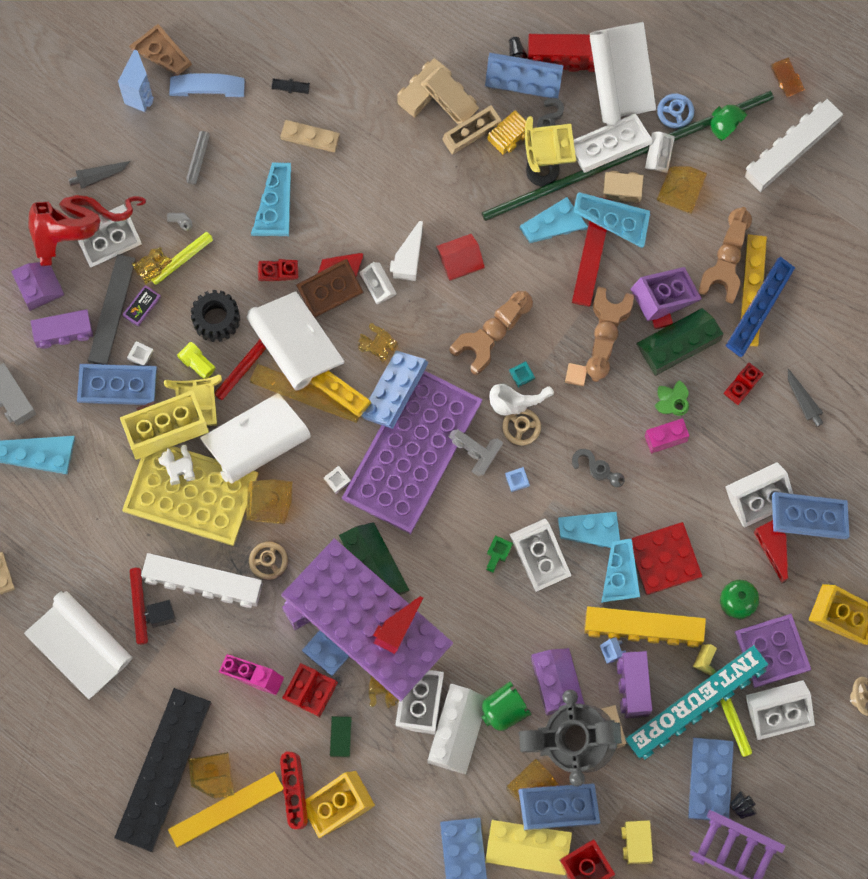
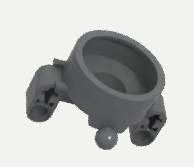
[519,689,622,787]

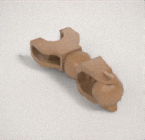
[698,207,752,304]
[586,287,634,382]
[449,291,533,375]

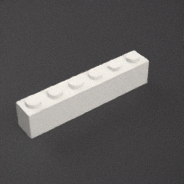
[745,99,843,192]
[141,553,263,608]

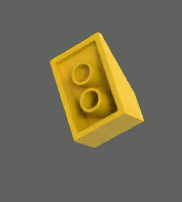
[809,584,868,645]
[306,771,375,838]

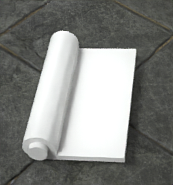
[590,22,656,125]
[246,291,345,390]
[200,393,311,484]
[24,591,133,700]

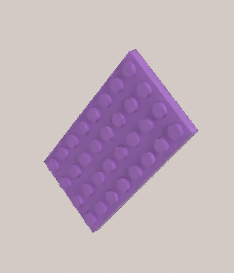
[342,371,482,535]
[281,538,453,701]

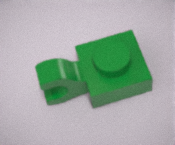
[486,535,513,573]

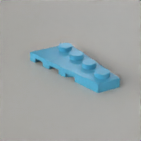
[251,163,291,236]
[574,192,650,248]
[0,436,75,474]

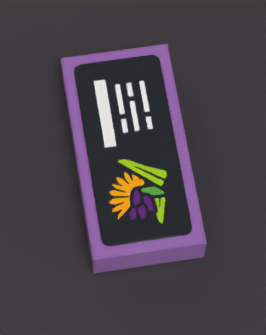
[123,285,161,327]

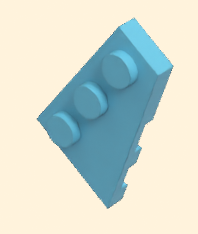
[601,539,640,603]

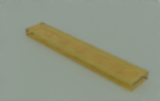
[250,364,359,423]

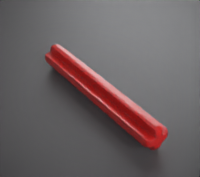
[215,339,266,400]
[129,567,148,645]

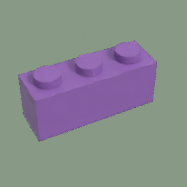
[31,309,94,349]

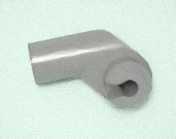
[167,213,192,231]

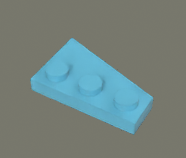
[520,197,588,243]
[558,512,620,548]

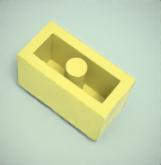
[621,821,653,865]

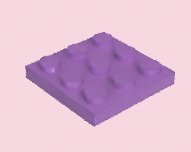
[735,614,811,688]

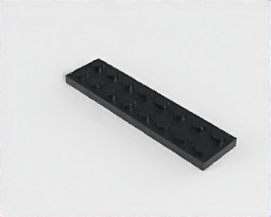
[114,688,211,853]

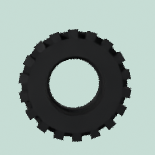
[191,290,240,342]

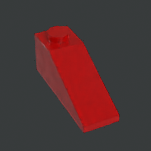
[754,520,788,584]
[373,596,424,654]

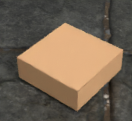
[565,363,587,387]

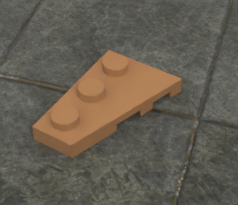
[129,24,192,76]

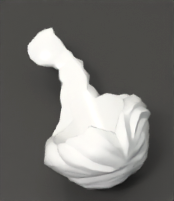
[490,384,554,416]

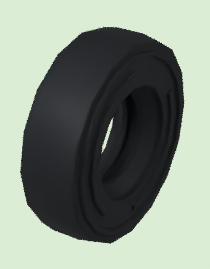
[526,162,560,187]

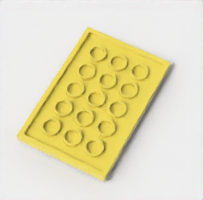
[122,446,259,546]

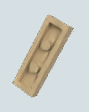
[280,120,340,153]

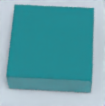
[509,361,535,387]

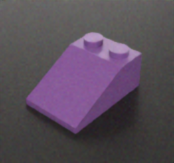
[630,267,702,321]

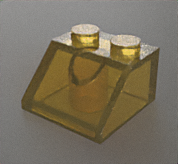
[506,759,559,804]

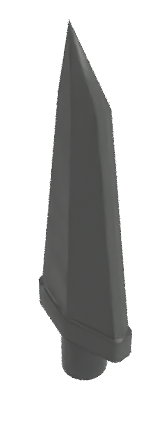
[68,161,131,189]
[788,369,823,427]

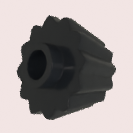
[731,791,757,819]

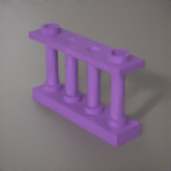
[689,810,785,879]

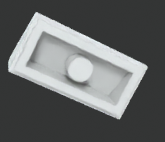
[645,132,675,173]
[359,262,397,304]

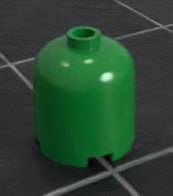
[481,681,532,731]

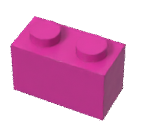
[645,418,689,454]

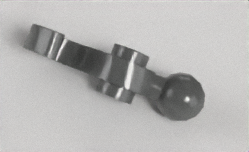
[537,98,564,128]
[572,449,625,487]

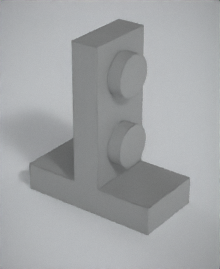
[449,429,503,476]

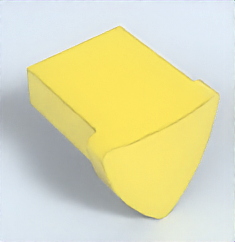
[693,644,717,676]

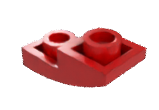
[258,259,298,281]
[723,362,764,405]

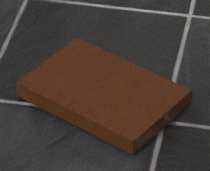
[296,259,364,318]

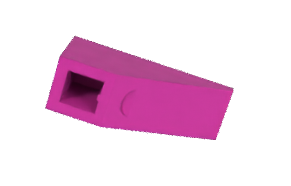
[219,654,284,695]

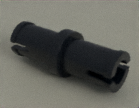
[271,78,310,95]

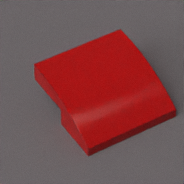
[282,663,338,718]

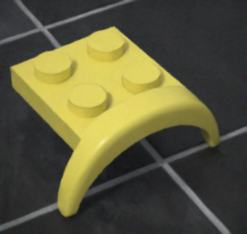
[525,116,576,172]
[164,375,222,426]

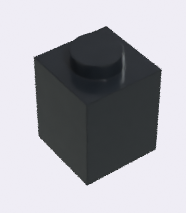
[145,600,176,628]

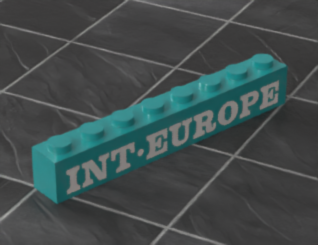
[625,645,768,760]

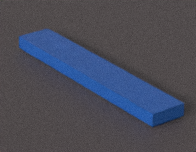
[726,257,795,357]

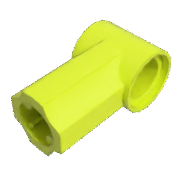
[177,342,216,379]

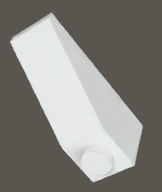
[390,221,423,281]

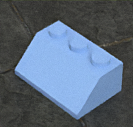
[118,50,153,112]

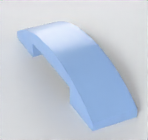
[169,73,245,97]

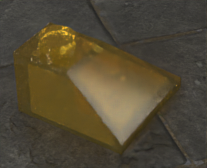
[657,166,707,214]
[246,479,292,524]
[189,752,234,799]

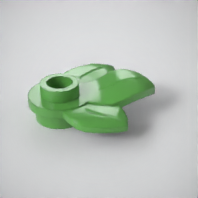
[655,380,689,416]

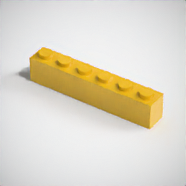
[584,606,706,648]

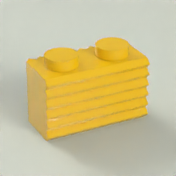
[488,110,526,155]

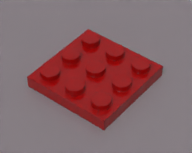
[630,522,703,596]

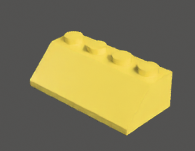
[120,390,209,460]
[485,820,572,875]

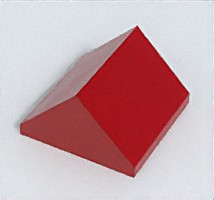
[436,234,485,281]

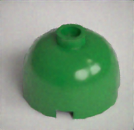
[710,104,747,141]
[719,579,759,620]

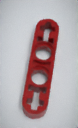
[280,751,308,830]

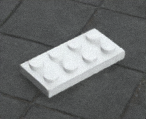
[573,113,652,173]

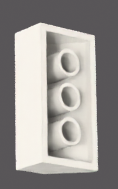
[428,684,487,774]

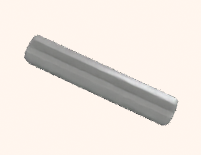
[186,131,210,184]

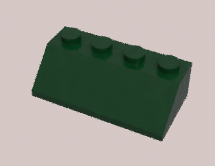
[636,308,723,376]
[339,522,409,595]

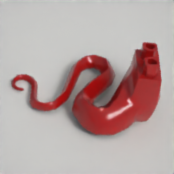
[28,195,146,266]

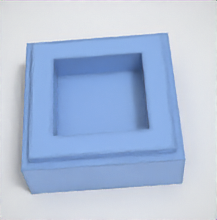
[505,467,530,492]

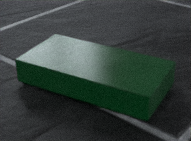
[330,716,352,758]

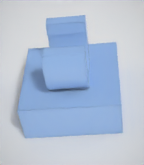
[600,638,626,664]

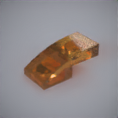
[770,57,805,97]

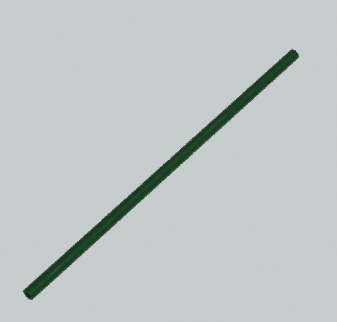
[482,91,774,221]

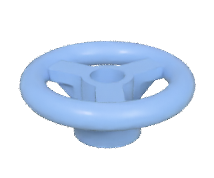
[657,94,694,129]

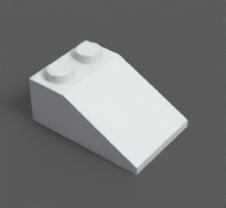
[510,519,571,592]

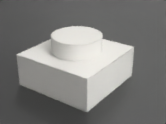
[127,341,154,366]
[324,466,351,494]

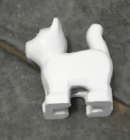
[158,445,195,486]

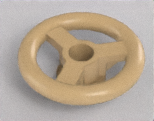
[502,409,541,446]
[249,542,288,580]
[850,677,868,716]

